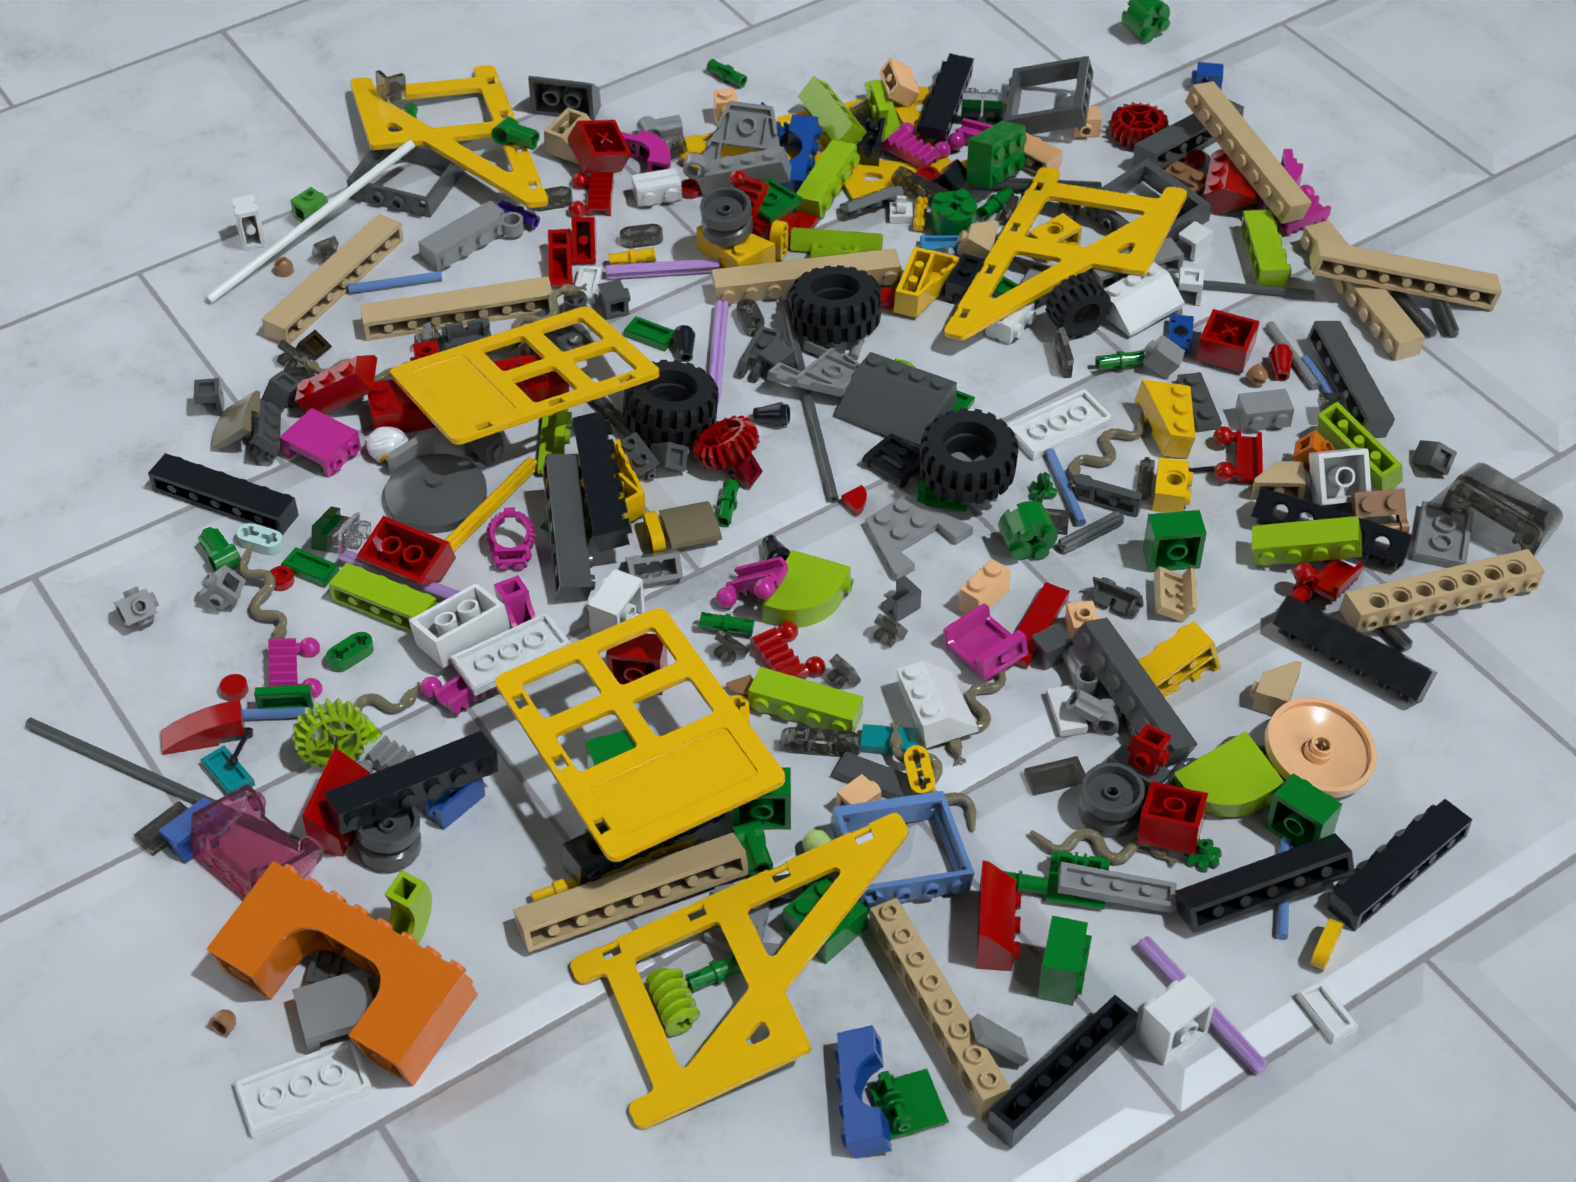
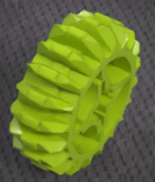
[292,698,369,770]

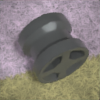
[563,290,588,312]

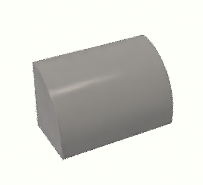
[625,549,683,584]

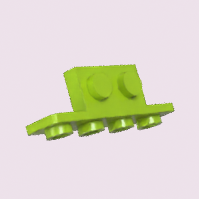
[864,80,900,139]
[790,227,883,258]
[537,402,572,474]

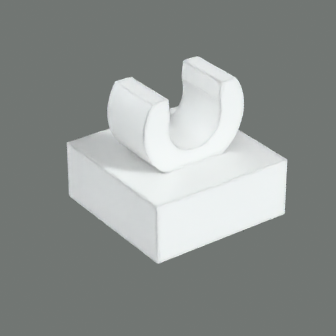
[890,196,913,224]

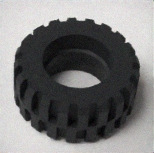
[790,265,881,344]
[623,360,719,446]
[919,408,1019,505]

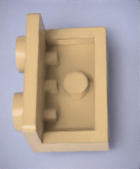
[1154,566,1198,623]

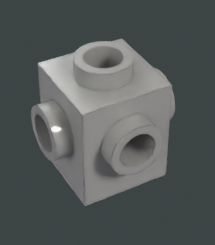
[199,565,246,611]
[113,586,159,627]

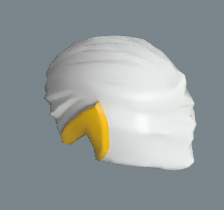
[364,427,409,464]

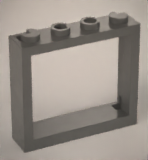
[1002,56,1094,135]
[347,145,465,218]
[1086,158,1210,248]

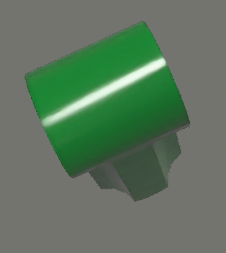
[491,117,539,150]
[198,526,241,572]
[731,820,773,876]

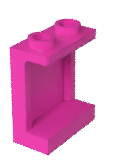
[279,408,361,477]
[943,603,1028,681]

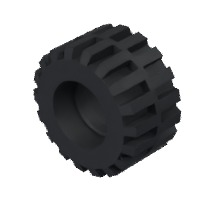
[1045,273,1112,338]

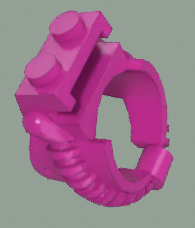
[486,507,536,571]

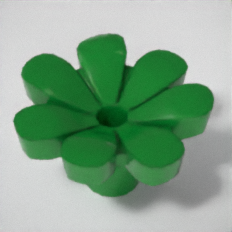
[1028,472,1057,504]
[1183,838,1222,873]

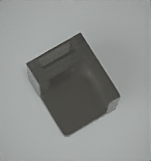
[376,70,407,103]
[848,99,875,127]

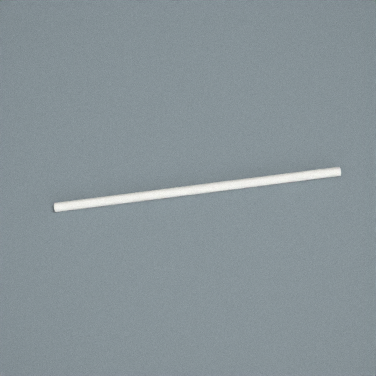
[205,140,415,304]

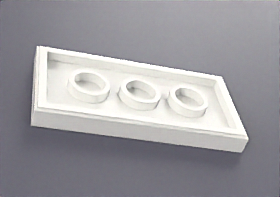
[1007,389,1114,461]
[450,612,571,696]
[234,1039,373,1138]

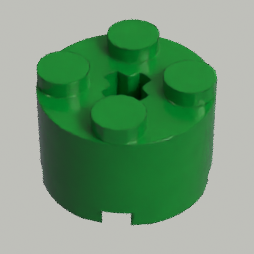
[1121,0,1170,43]
[930,189,977,235]
[998,501,1058,560]

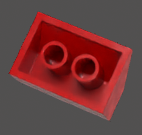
[1204,149,1258,215]
[295,355,377,414]
[356,516,456,586]
[302,749,370,857]
[976,860,1021,971]

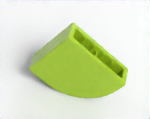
[763,550,854,628]
[1174,731,1285,817]

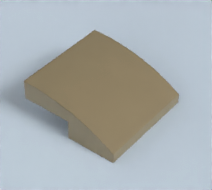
[212,390,260,450]
[659,501,722,549]

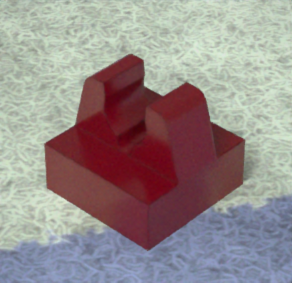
[728,452,763,488]

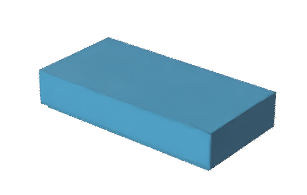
[920,235,961,257]

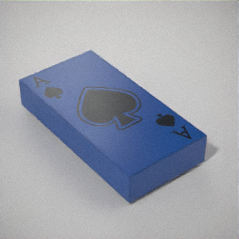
[1168,314,1194,354]

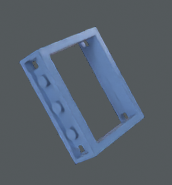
[830,791,974,907]

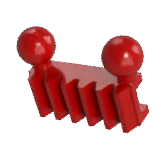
[729,170,770,224]
[568,172,614,217]
[1213,426,1263,484]
[1293,559,1364,602]
[750,621,826,679]

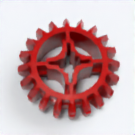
[1109,102,1169,149]
[693,415,760,470]

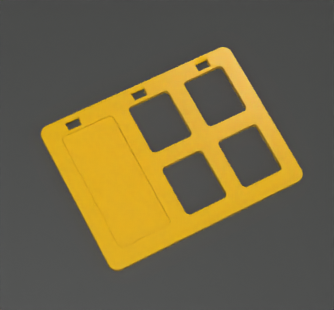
[390,307,660,445]
[496,608,785,862]

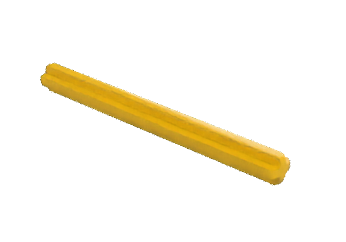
[445,457,538,552]

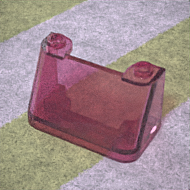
[191,784,323,900]

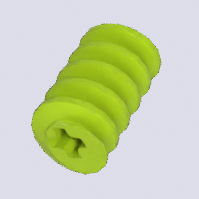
[645,968,700,1036]

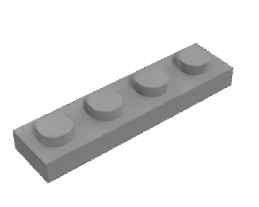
[1057,862,1176,914]

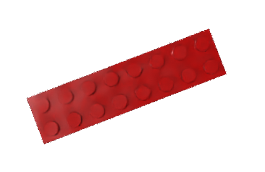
[367,354,570,433]

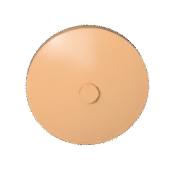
[1264,697,1377,798]

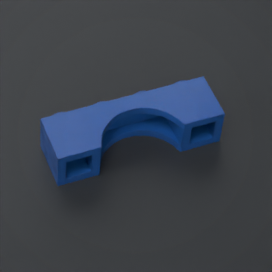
[780,114,822,193]
[834,1025,892,1159]

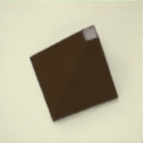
[295,329,332,361]

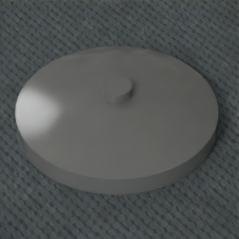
[384,454,487,534]

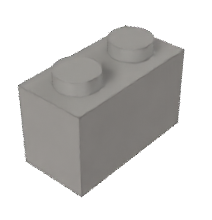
[1235,389,1294,432]

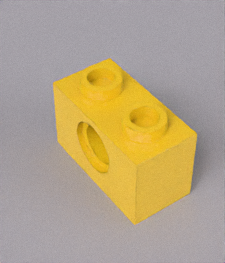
[1029,213,1082,263]
[1152,457,1193,513]

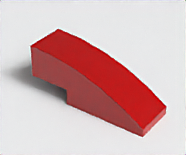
[548,229,573,288]
[161,699,245,755]

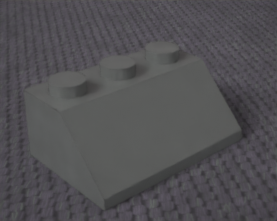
[528,76,601,120]

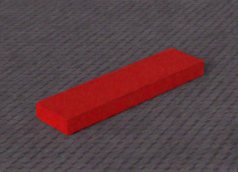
[1014,582,1070,669]

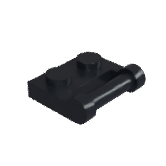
[862,433,920,489]

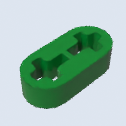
[326,632,374,673]

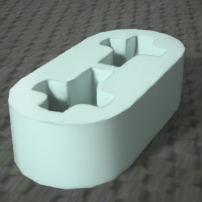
[236,523,284,556]

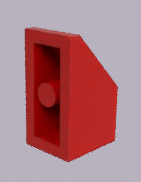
[571,217,597,264]

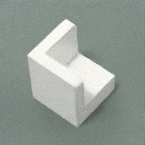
[1178,221,1213,261]
[1177,267,1204,305]

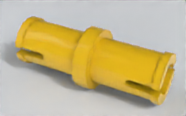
[608,247,657,265]

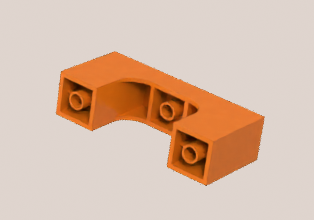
[206,861,478,1086]

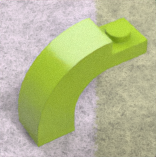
[384,870,432,945]

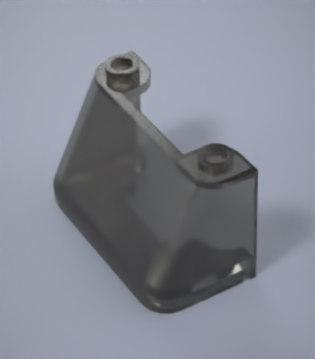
[1440,462,1563,557]

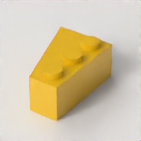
[696,225,776,268]
[893,247,959,318]
[1135,379,1195,459]
[578,439,646,523]
[1137,621,1221,697]

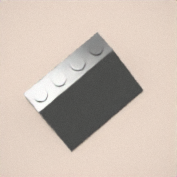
[835,352,957,448]

